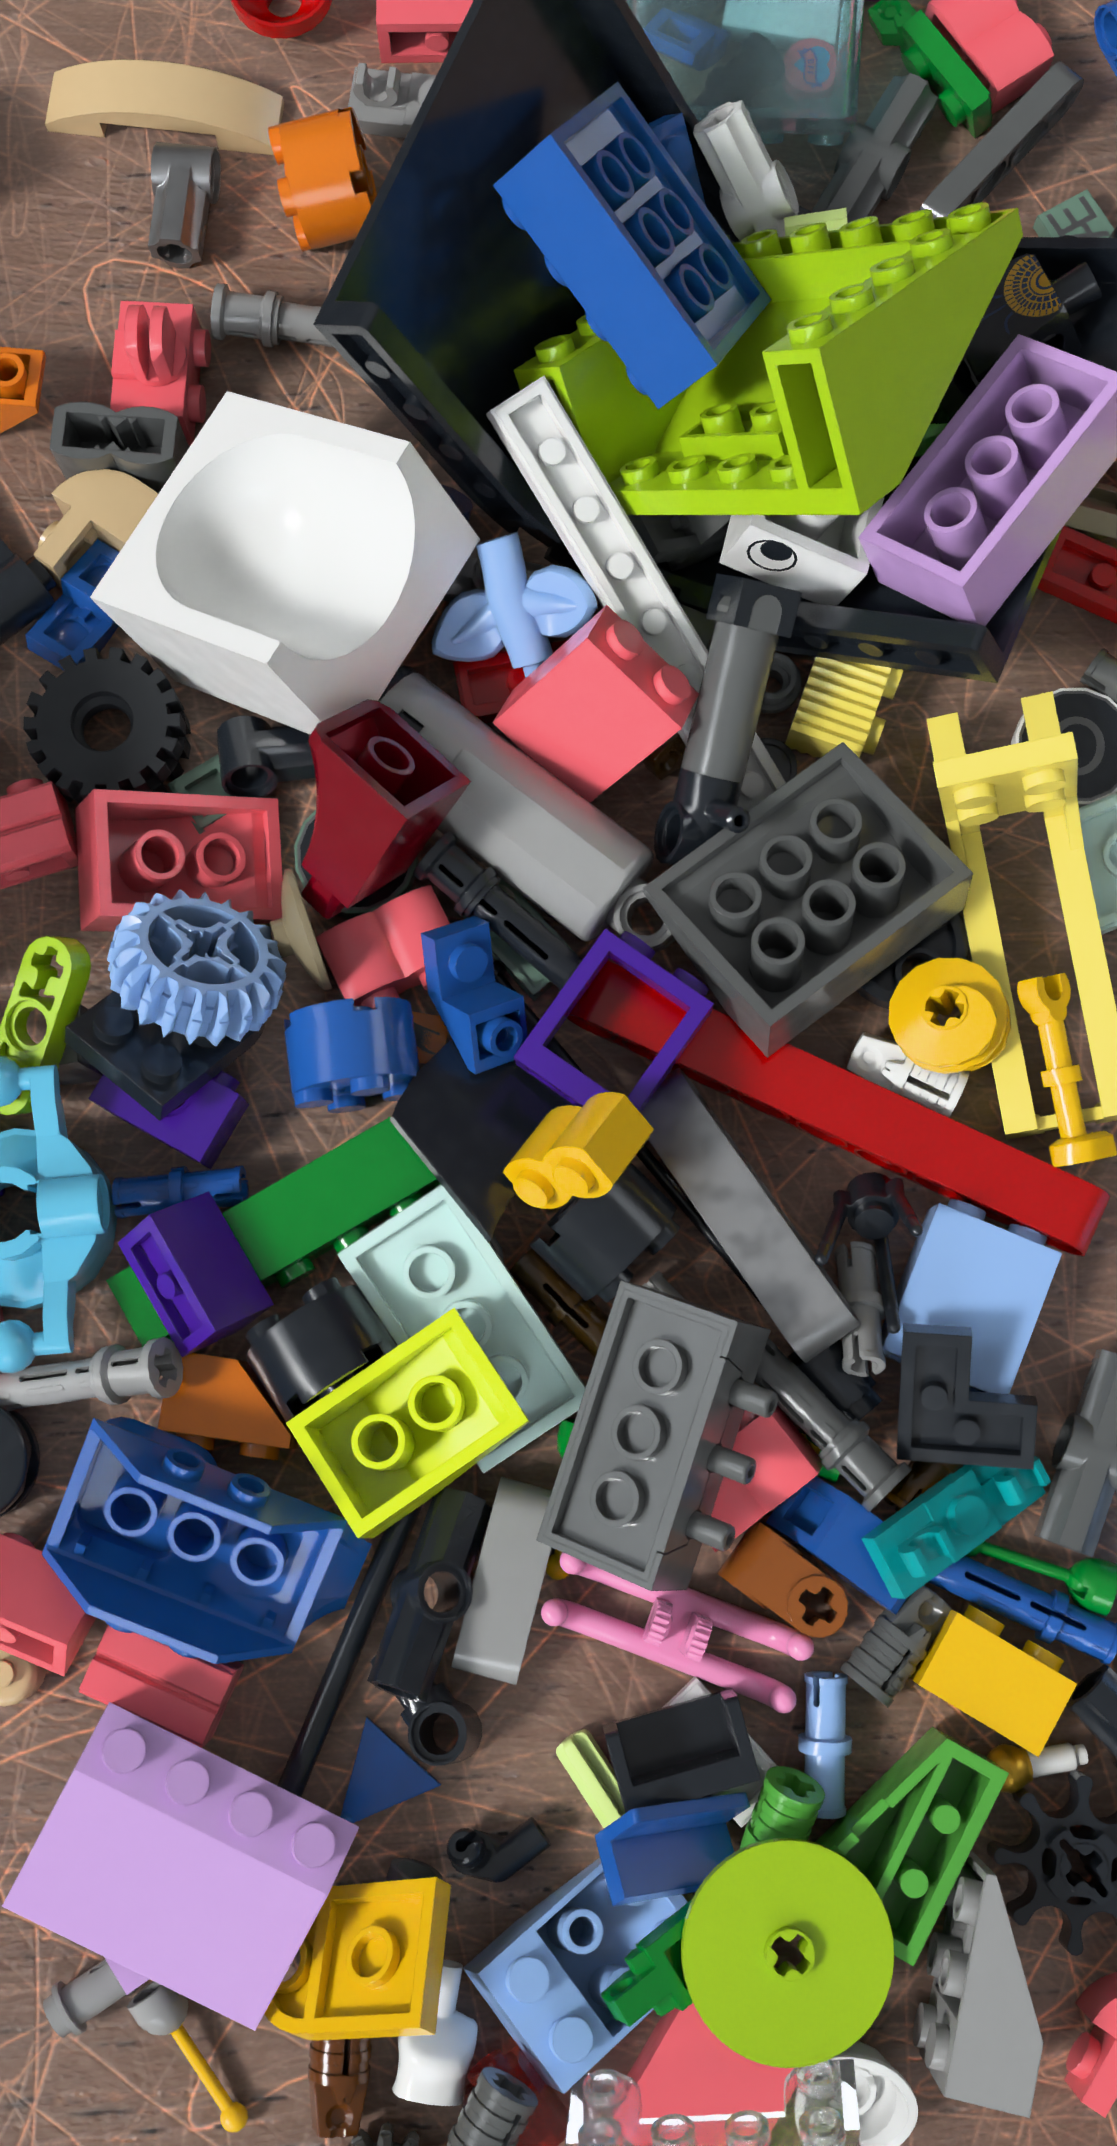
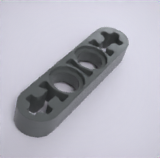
[919,61,1084,218]

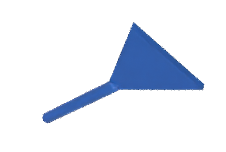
[339,1717,441,1823]

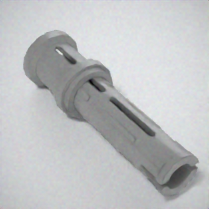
[211,283,333,347]
[0,1337,183,1411]

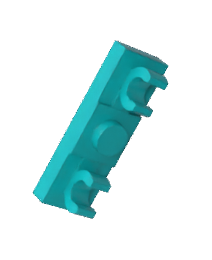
[861,1456,1051,1599]

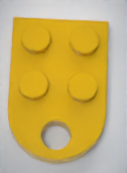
[264,1877,451,2041]

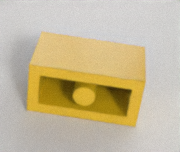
[909,1605,1077,1757]

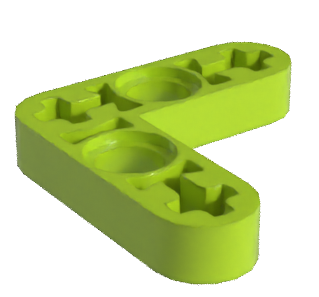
[0,936,91,1115]

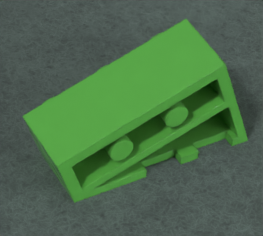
[815,1726,1009,1967]

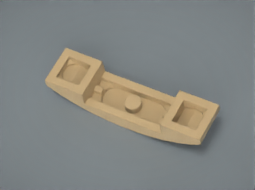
[45,60,284,155]

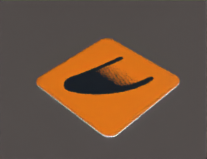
[412,1011,448,1064]

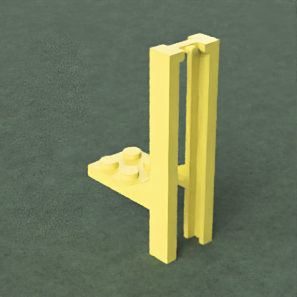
[926,691,1117,1140]

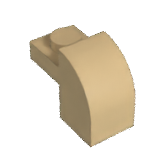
[33,469,159,588]

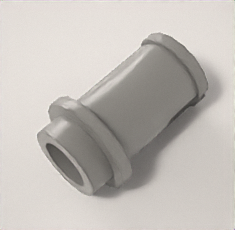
[43,1959,137,2038]

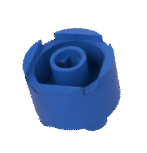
[284,997,420,1113]

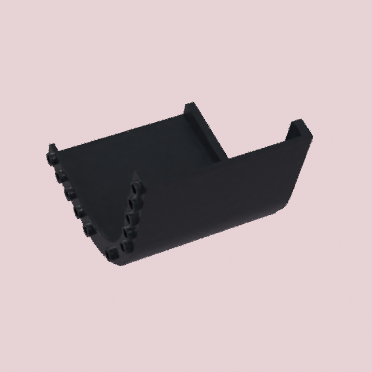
[313,0,1117,683]

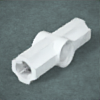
[693,100,799,241]

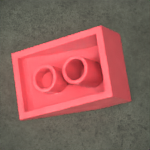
[75,789,283,932]

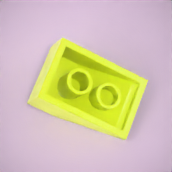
[286,1308,530,1538]

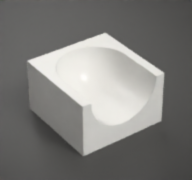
[90,391,480,734]

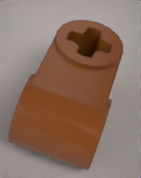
[717,1521,848,1638]

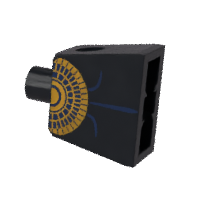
[964,253,1102,384]

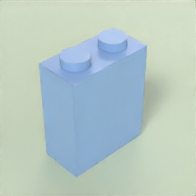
[881,1199,1062,1394]

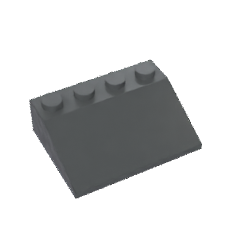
[643,742,973,1058]

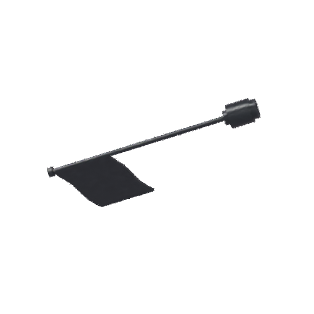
[390,960,882,1421]

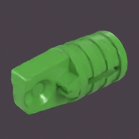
[740,1766,825,1849]

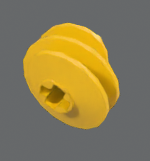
[889,958,1011,1074]

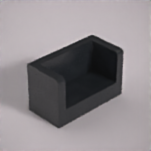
[603,1688,761,1813]

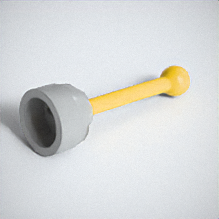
[127,1981,248,2133]

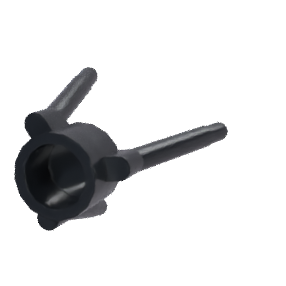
[815,1172,923,1334]

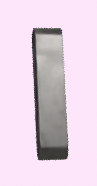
[641,1067,861,1363]

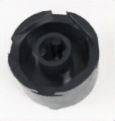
[529,1163,680,1303]
[245,1277,397,1422]

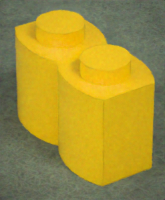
[503,1092,654,1209]

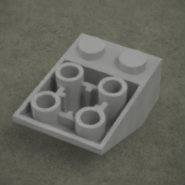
[913,1850,1044,2118]

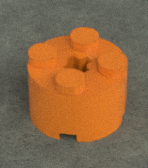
[268,107,377,252]

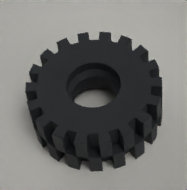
[23,647,191,805]

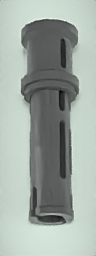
[754,1338,912,1512]

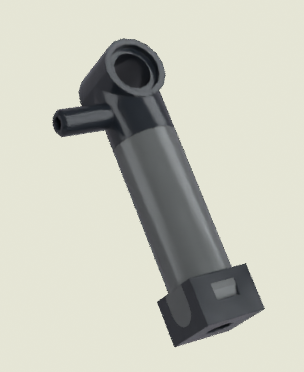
[654,573,802,865]

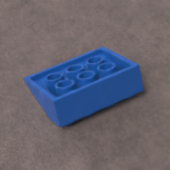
[493,82,772,409]

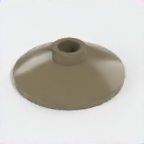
[270,867,332,991]

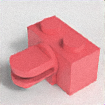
[110,301,211,445]

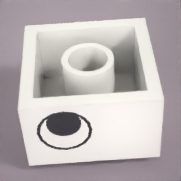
[719,497,884,606]

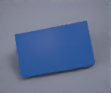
[594,1792,750,1906]

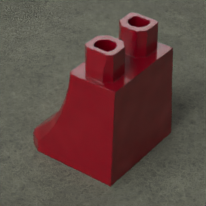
[301,699,471,919]

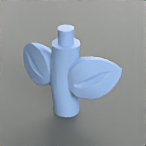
[432,532,597,678]

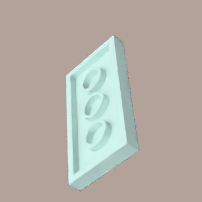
[337,1184,586,1474]

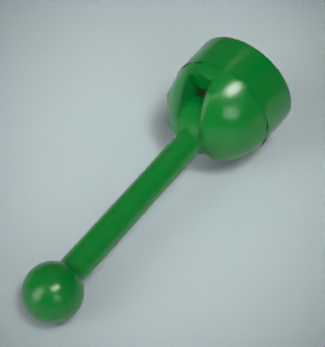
[965,1541,1117,1616]

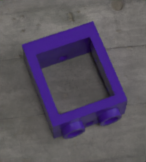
[513,929,714,1113]

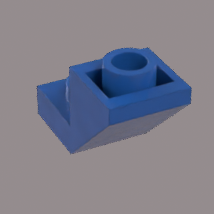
[421,916,528,1074]
[766,1476,908,1615]

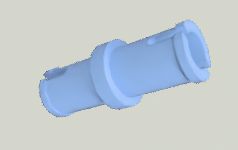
[798,1671,852,1819]

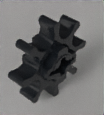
[987,1770,1117,1956]

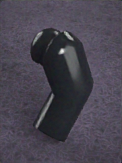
[447,1817,551,1883]

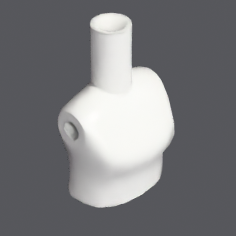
[392,1959,478,2106]

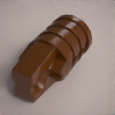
[308,2038,372,2138]

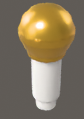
[987,1743,1088,1794]

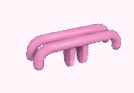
[541,1552,814,1714]

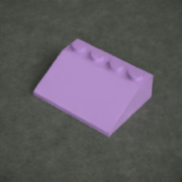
[2,1702,359,2031]

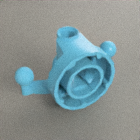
[0,1056,117,1373]

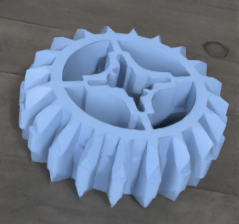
[107,889,287,1046]

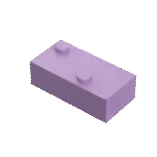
[858,334,1117,626]

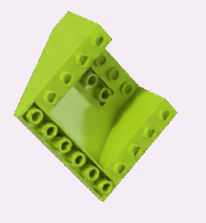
[514,202,1023,515]

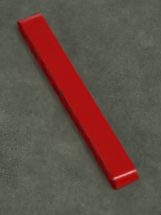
[567,961,1111,1257]

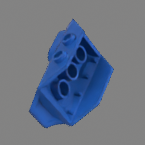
[42,1417,372,1664]

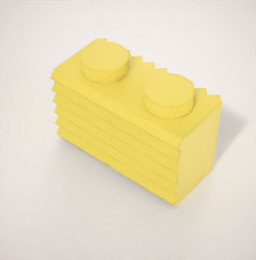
[785,657,904,758]

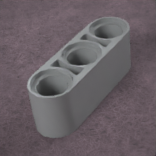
[451,1477,552,1685]

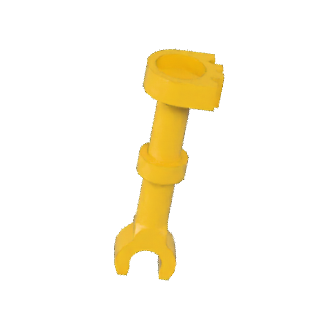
[1017,973,1117,1167]

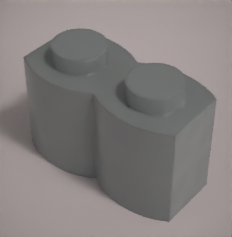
[49,402,189,493]

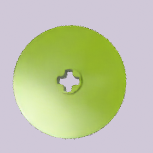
[681,1838,894,2068]

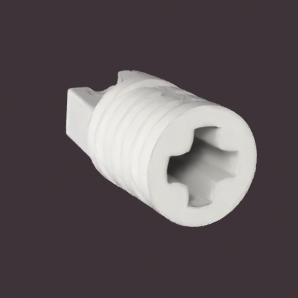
[847,1032,970,1117]

